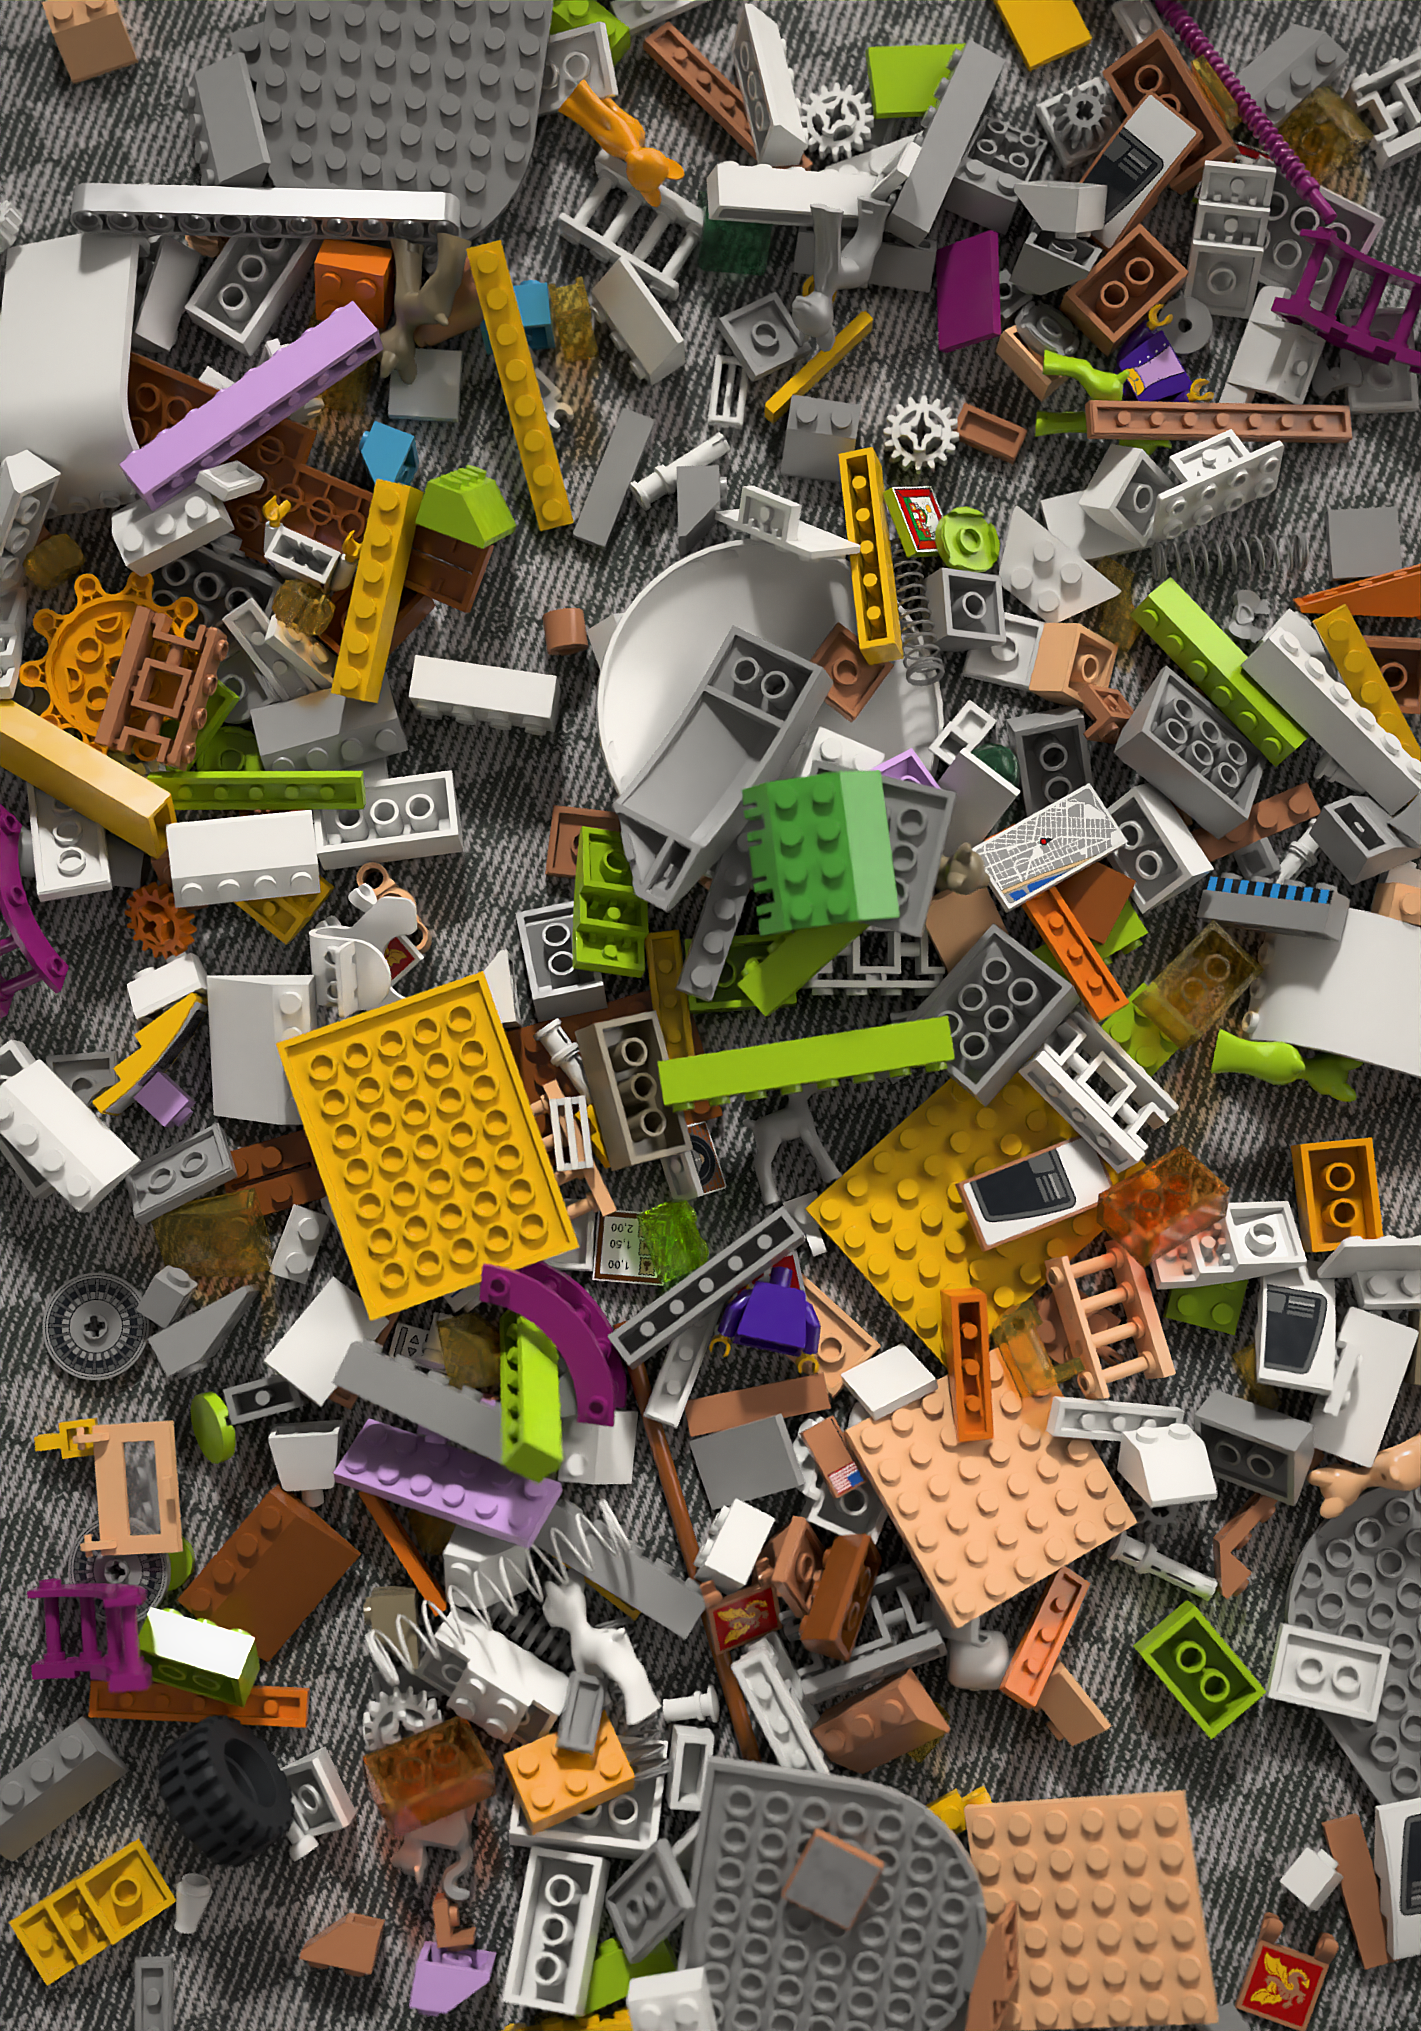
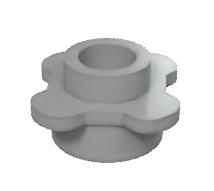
[209,532,245,558]

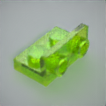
[636,1199,709,1283]

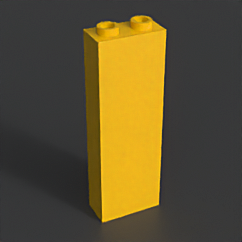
[0,699,177,860]

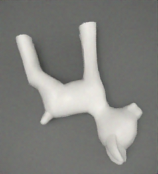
[543,1568,661,1725]

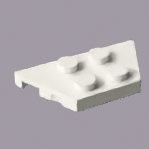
[998,506,1122,623]

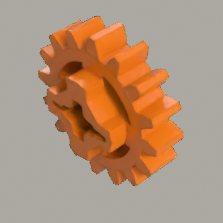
[125,882,197,959]

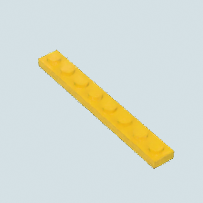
[466,240,574,531]

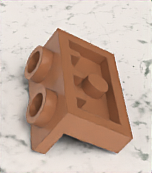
[1077,684,1134,744]

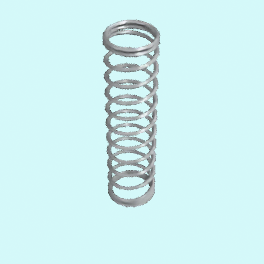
[1151,532,1309,581]
[890,538,945,686]
[594,1616,672,1782]

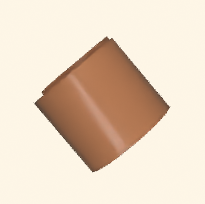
[542,608,589,656]

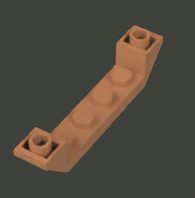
[1213,1447,1357,1600]

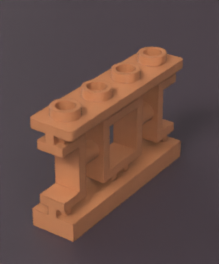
[94,605,229,771]

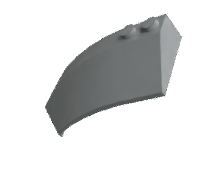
[613,626,834,912]

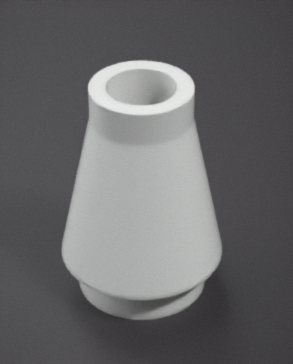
[174,1873,213,1934]

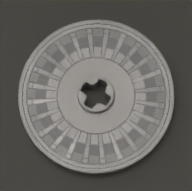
[42,1272,151,1380]
[68,1516,171,1625]

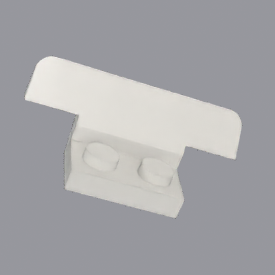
[1219,286,1326,405]

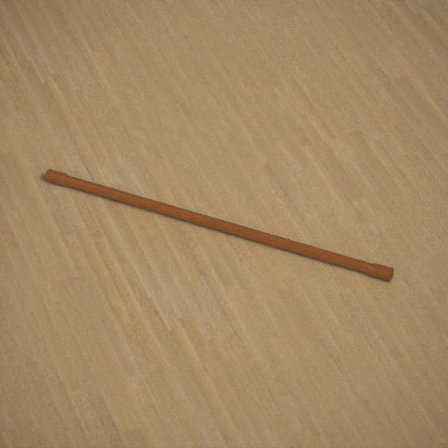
[613,1320,763,1764]

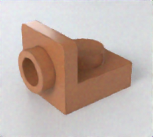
[433,1893,477,1952]

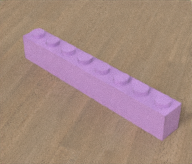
[119,301,383,512]

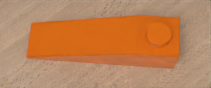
[1293,564,1421,619]
[940,1287,994,1442]

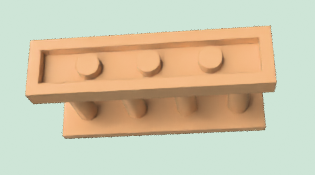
[531,1080,618,1220]
[1044,1235,1176,1400]

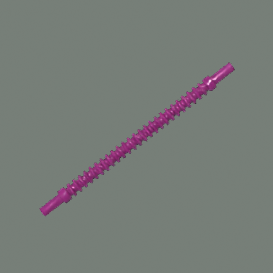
[1155,0,1337,224]

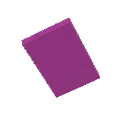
[936,230,1001,353]

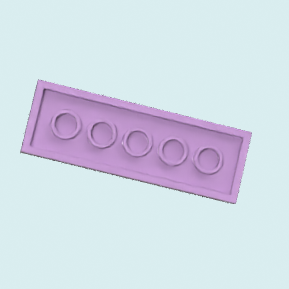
[333,1419,562,1549]

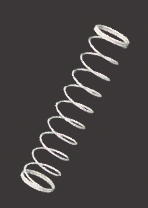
[365,1498,632,1686]

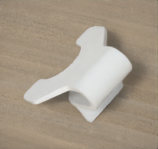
[309,896,417,1018]

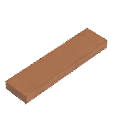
[685,1372,831,1437]
[1321,1813,1400,1970]

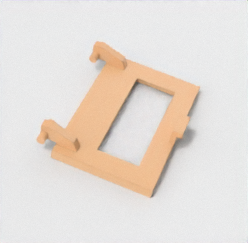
[73,1420,183,1557]

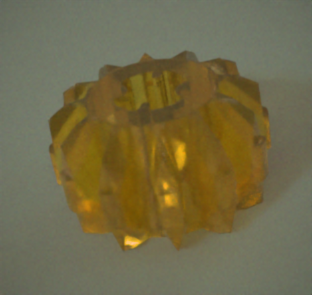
[22,534,86,590]
[271,578,336,637]

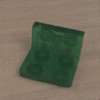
[696,191,772,276]

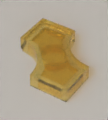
[1097,556,1142,653]

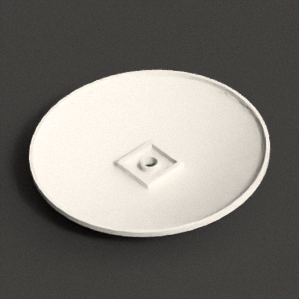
[596,539,944,890]

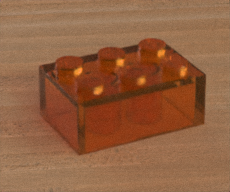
[1096,1144,1230,1268]
[362,1716,496,1839]

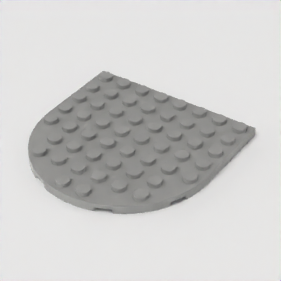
[255,0,554,254]
[1285,1486,1421,1805]
[678,1755,987,2031]

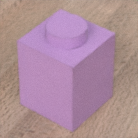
[133,1072,196,1128]

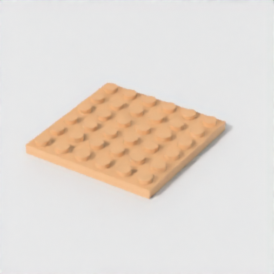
[843,1332,1138,1630]
[964,1790,1219,2031]

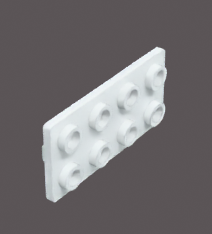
[1152,429,1284,543]
[715,486,861,563]
[1317,1235,1421,1310]
[1308,1307,1418,1468]

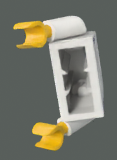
[262,495,363,597]

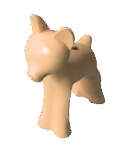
[1307,1430,1421,1519]

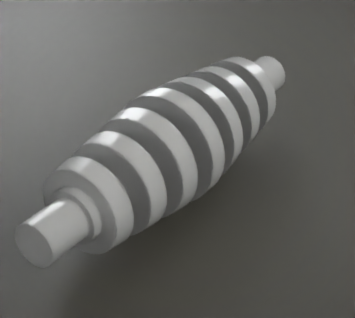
[486,1598,575,1671]

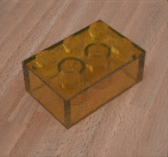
[1131,920,1265,1052]

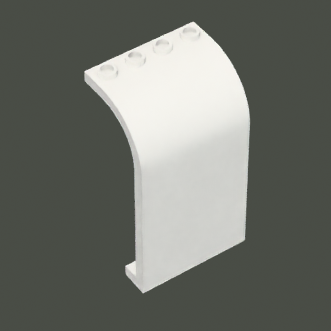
[0,232,150,519]
[1241,908,1421,1079]

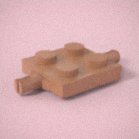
[1020,1288,1124,1377]

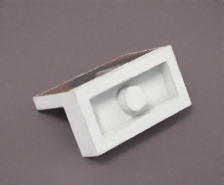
[660,1121,726,1205]

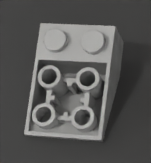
[942,115,1048,235]
[1309,796,1421,885]

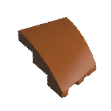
[1055,862,1137,945]

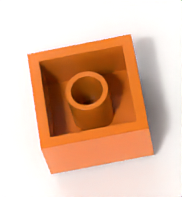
[314,239,394,329]

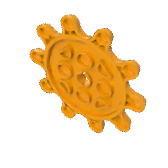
[18,571,202,762]

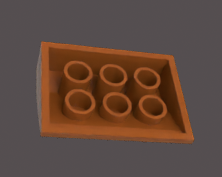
[177,1482,361,1662]

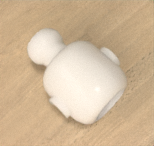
[946,1630,1018,1691]

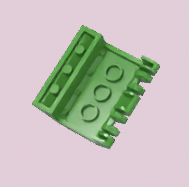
[741,770,900,936]

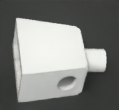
[268,1420,342,1507]

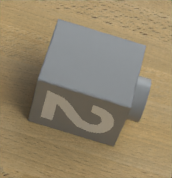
[136,1265,199,1329]

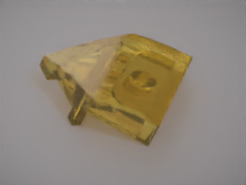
[1190,55,1243,131]

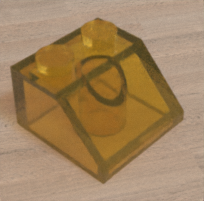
[1277,85,1375,185]
[436,1312,501,1390]

